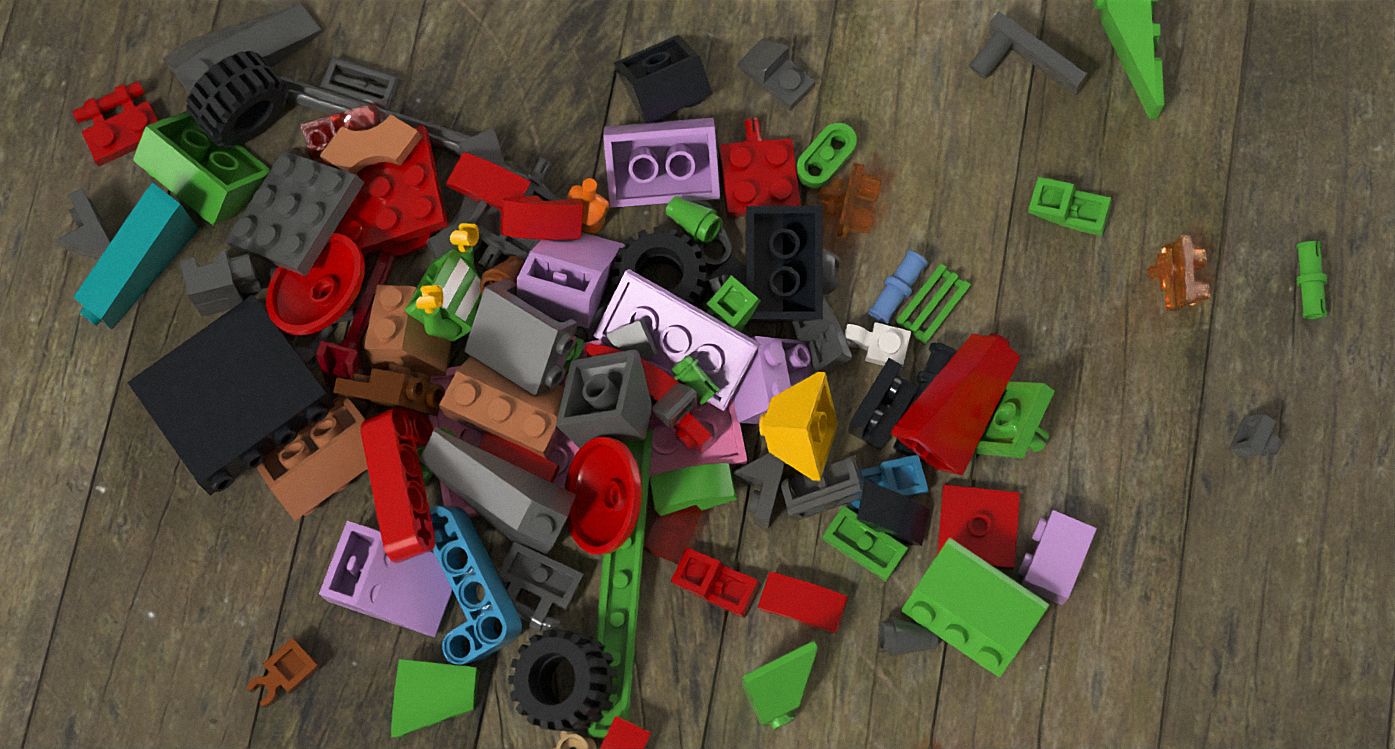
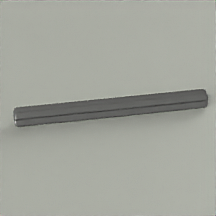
[280,76,472,156]

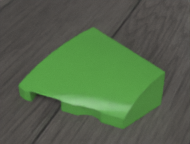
[391,659,480,738]

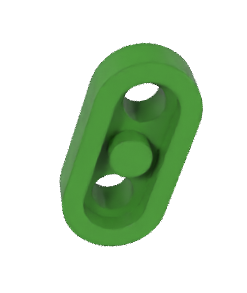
[797,123,857,189]

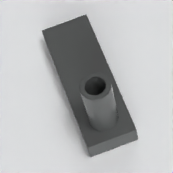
[969,11,1087,95]

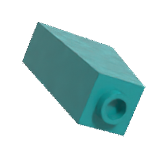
[73,183,199,330]

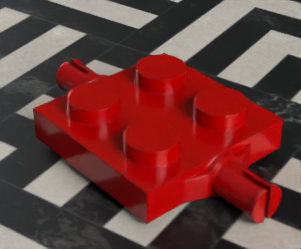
[718,118,801,218]

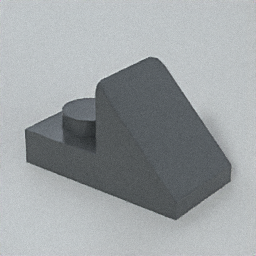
[737,39,815,111]
[58,188,112,259]
[734,453,786,528]

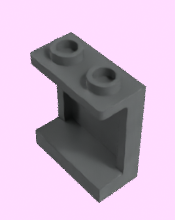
[464,278,578,396]

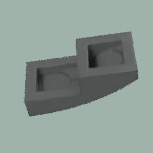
[792,297,852,377]

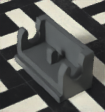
[780,455,865,520]

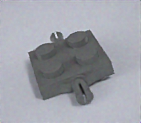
[467,158,562,270]

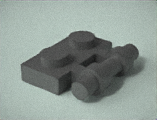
[498,541,584,632]

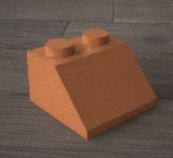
[364,285,452,376]

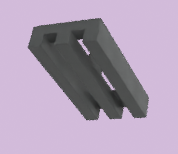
[320,57,401,110]

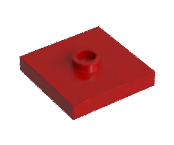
[937,485,1020,570]

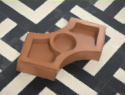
[320,114,422,175]

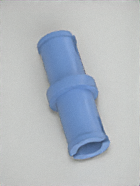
[868,250,928,325]

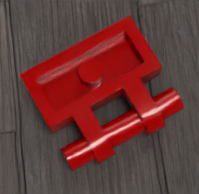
[72,81,158,167]

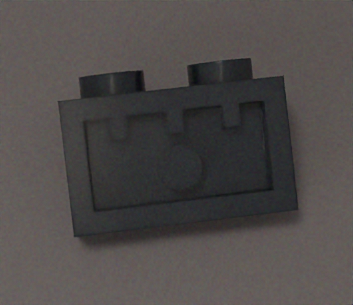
[848,358,917,450]

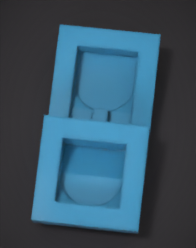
[847,455,929,512]

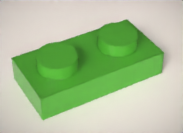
[822,505,908,582]

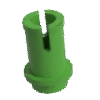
[671,354,720,405]

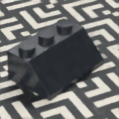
[745,206,823,323]

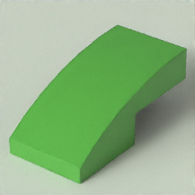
[1028,177,1112,236]
[706,275,760,332]
[650,463,737,516]

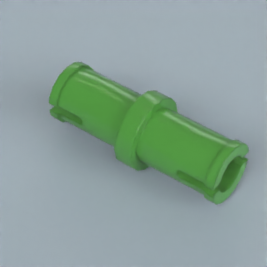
[1296,241,1328,319]

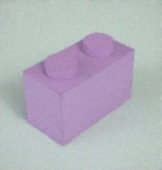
[1017,510,1097,605]

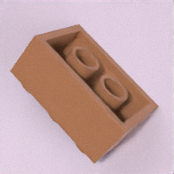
[439,356,565,460]
[256,395,368,521]

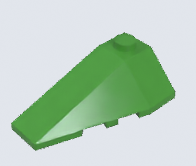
[1093,0,1164,120]

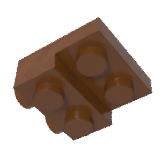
[333,364,445,417]

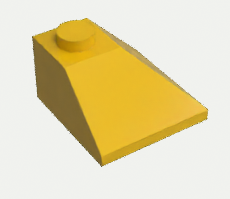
[759,372,839,481]

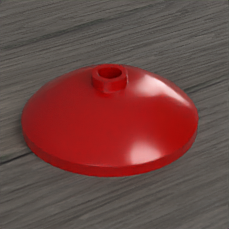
[266,233,365,335]
[564,437,643,555]

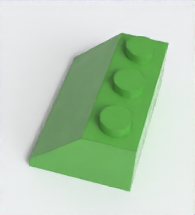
[133,111,271,226]
[901,538,1050,678]

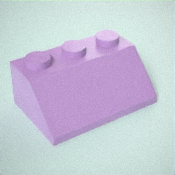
[603,118,720,208]

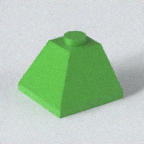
[742,641,818,730]

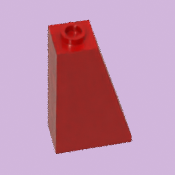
[891,333,1020,475]

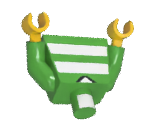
[404,223,482,341]

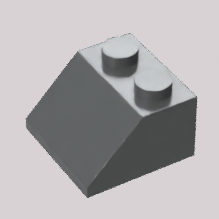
[556,349,652,448]

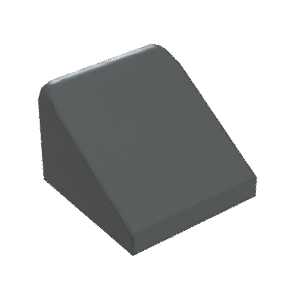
[652,383,697,428]

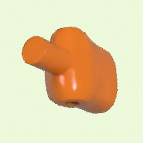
[567,178,610,233]

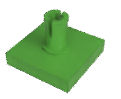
[974,381,1055,458]

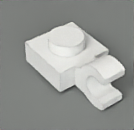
[844,322,911,369]

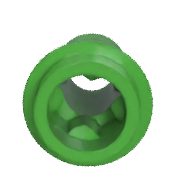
[665,196,722,244]

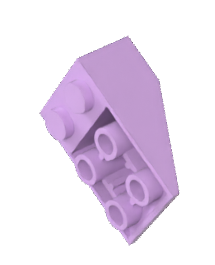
[517,232,625,328]
[319,521,453,638]

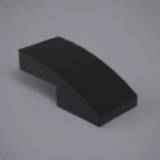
[856,483,930,546]

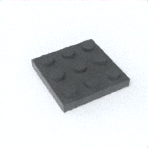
[225,151,364,276]

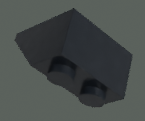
[614,35,713,123]

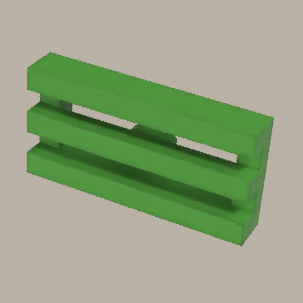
[896,263,971,345]

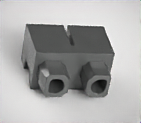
[179,249,262,317]

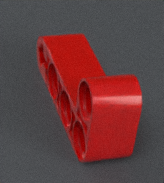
[360,407,436,563]

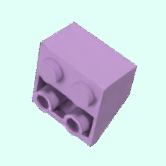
[733,336,813,424]

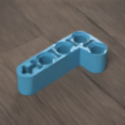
[430,506,522,665]

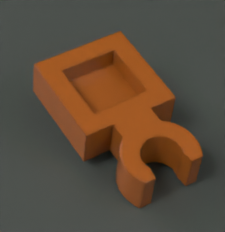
[246,637,320,708]

